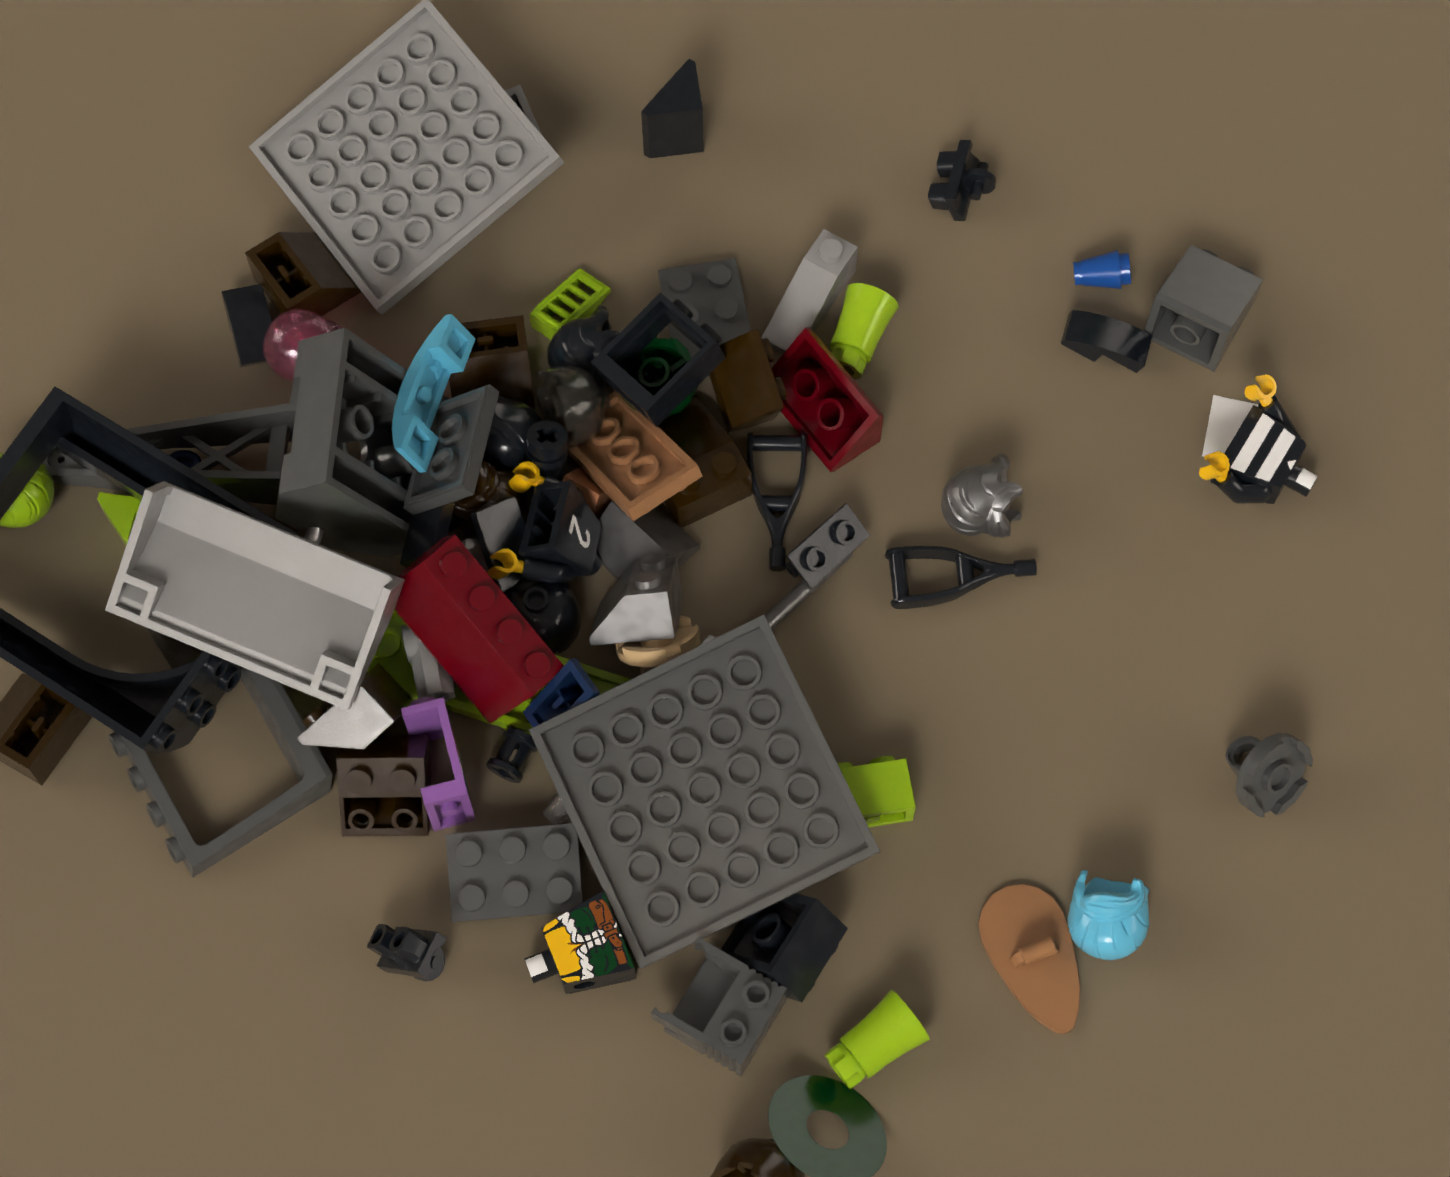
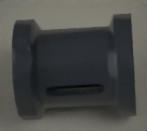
[486,727,538,783]

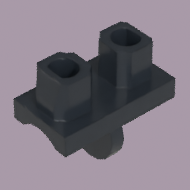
[928,140,996,221]
[367,924,447,981]

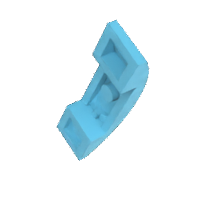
[392,314,475,473]

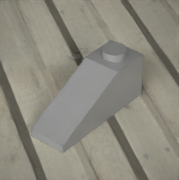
[761,229,858,353]

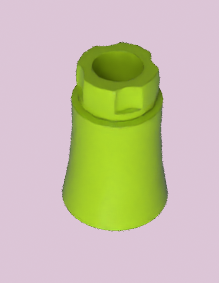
[829,283,899,379]
[824,989,930,1089]

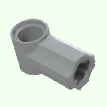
[401,624,456,703]

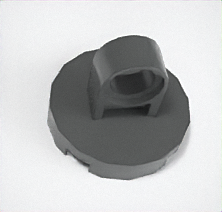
[1225,733,1313,817]

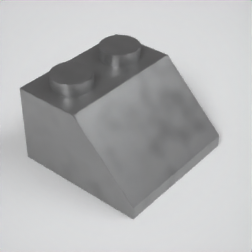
[589,554,684,645]

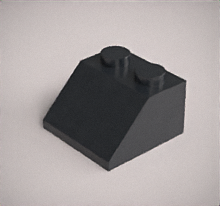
[721,893,848,1002]

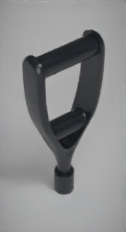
[747,432,807,571]
[885,546,1037,609]

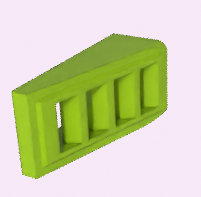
[529,268,611,340]

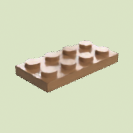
[563,391,703,521]

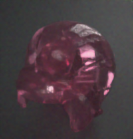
[263,308,343,382]

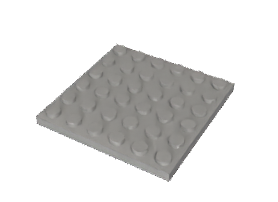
[248,0,565,315]

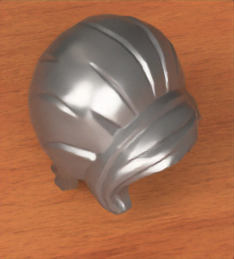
[941,453,1023,538]

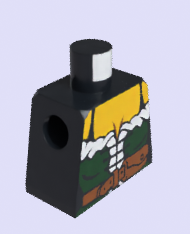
[524,891,636,994]

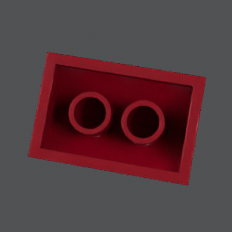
[771,327,884,472]

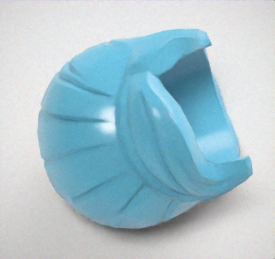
[1067,870,1150,960]

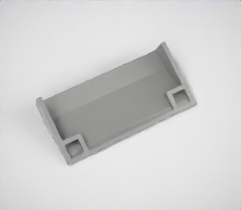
[105,481,405,711]

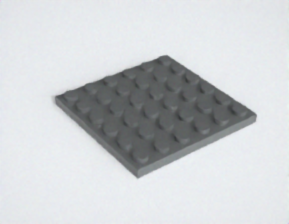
[529,615,880,969]

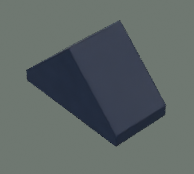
[523,658,600,727]

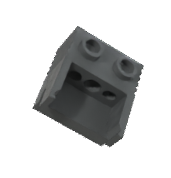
[651,937,787,1077]

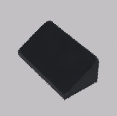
[471,496,525,592]

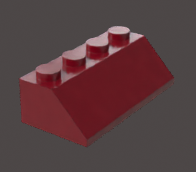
[394,534,564,723]

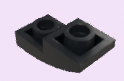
[221,284,281,367]
[1061,310,1153,373]

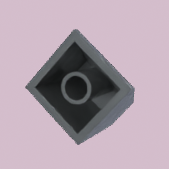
[1144,245,1263,372]

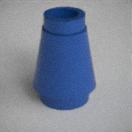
[1073,250,1131,289]

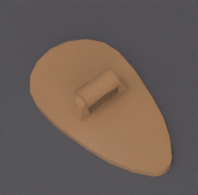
[978,884,1080,1035]

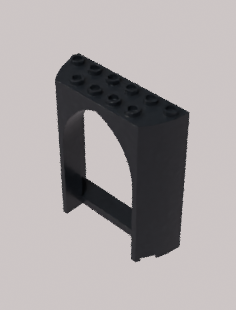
[0,386,298,753]

